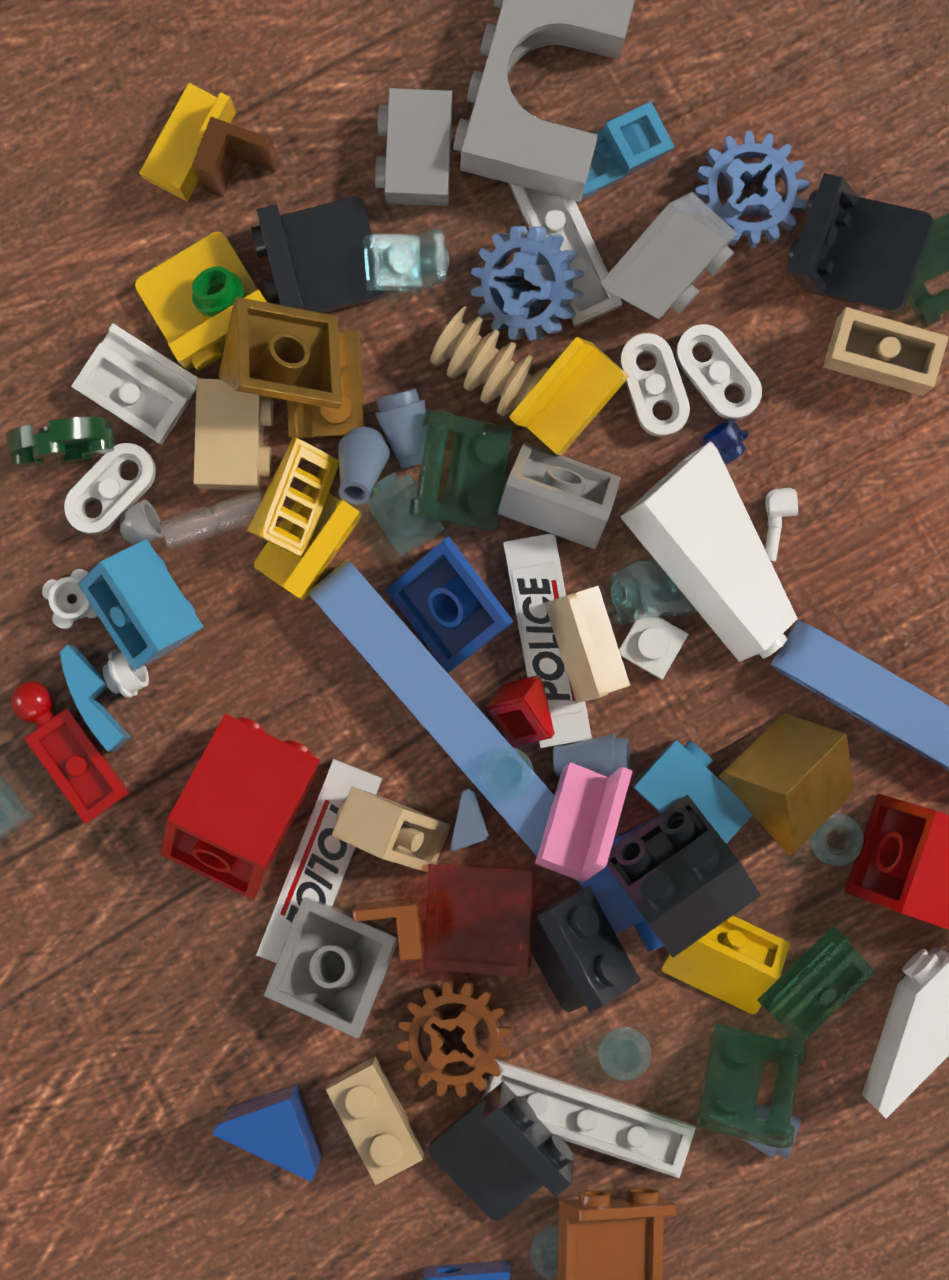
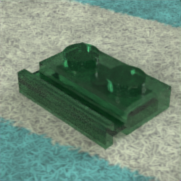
[757,926,875,1045]

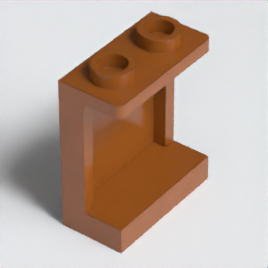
[557,1188,677,1280]

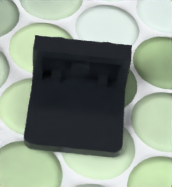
[788,173,935,313]
[251,197,385,313]
[518,886,641,1012]
[429,1081,574,1221]

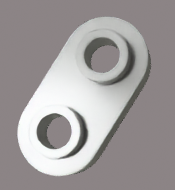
[676,324,762,420]
[620,333,690,437]
[64,443,156,535]

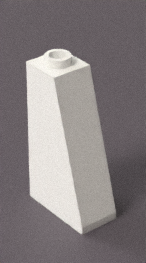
[620,441,798,662]

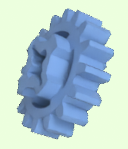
[694,131,809,248]
[471,226,584,340]

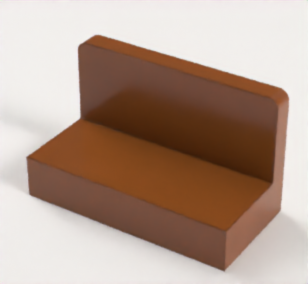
[352,897,425,961]

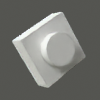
[619,608,689,680]

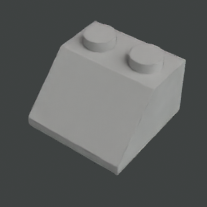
[600,192,738,319]

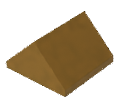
[218,297,342,409]
[719,713,854,856]

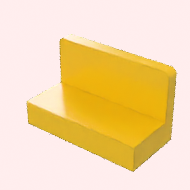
[139,83,236,202]
[509,337,629,456]
[254,485,362,601]
[662,916,790,1014]

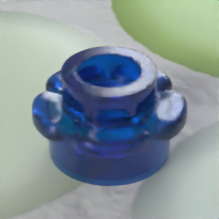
[699,419,749,465]

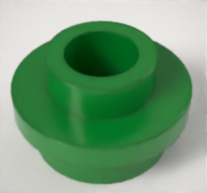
[192,266,244,317]

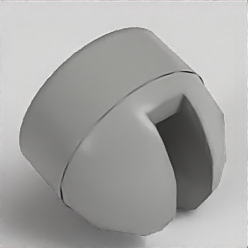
[120,500,164,545]

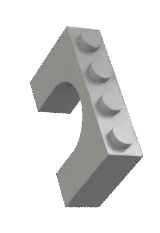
[453,0,635,202]

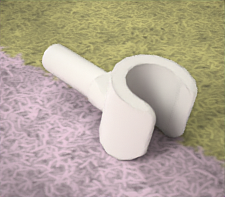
[765,488,798,561]

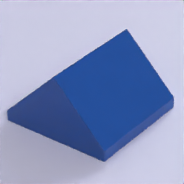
[385,536,513,673]
[213,1083,323,1182]

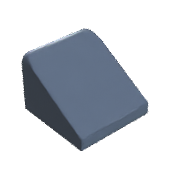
[450,788,489,852]

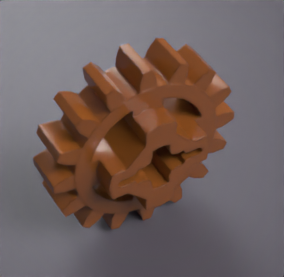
[397,981,513,1098]

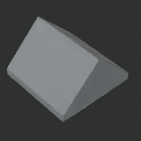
[497,442,621,549]
[264,897,398,1038]

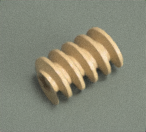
[430,306,549,417]

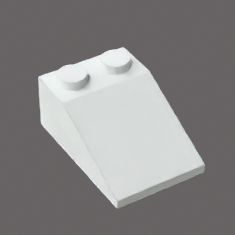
[862,947,949,1118]

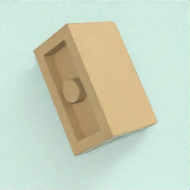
[545,586,630,703]

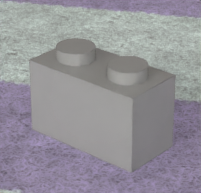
[375,88,453,206]

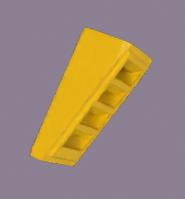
[247,437,339,557]

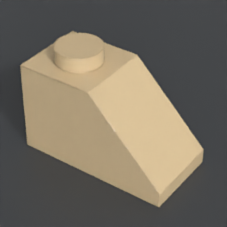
[331,786,452,873]

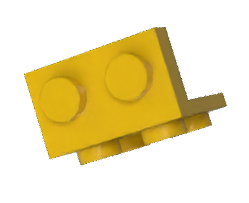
[135,232,266,371]

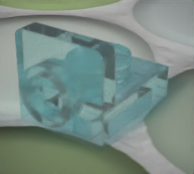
[363,229,449,291]
[366,472,445,558]
[611,561,697,624]

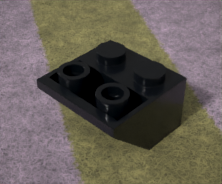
[607,795,761,958]

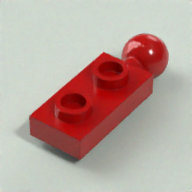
[11,681,131,824]

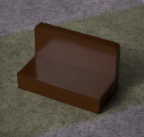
[192,117,280,197]

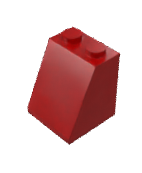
[161,713,320,900]
[844,793,949,930]

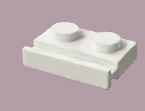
[71,323,199,445]

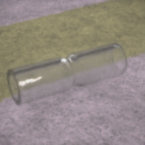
[160,489,263,550]

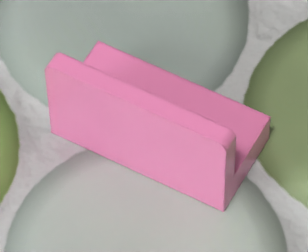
[535,762,632,883]

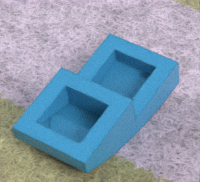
[577,101,675,202]
[60,645,131,752]

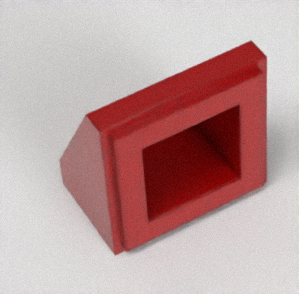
[486,675,555,747]

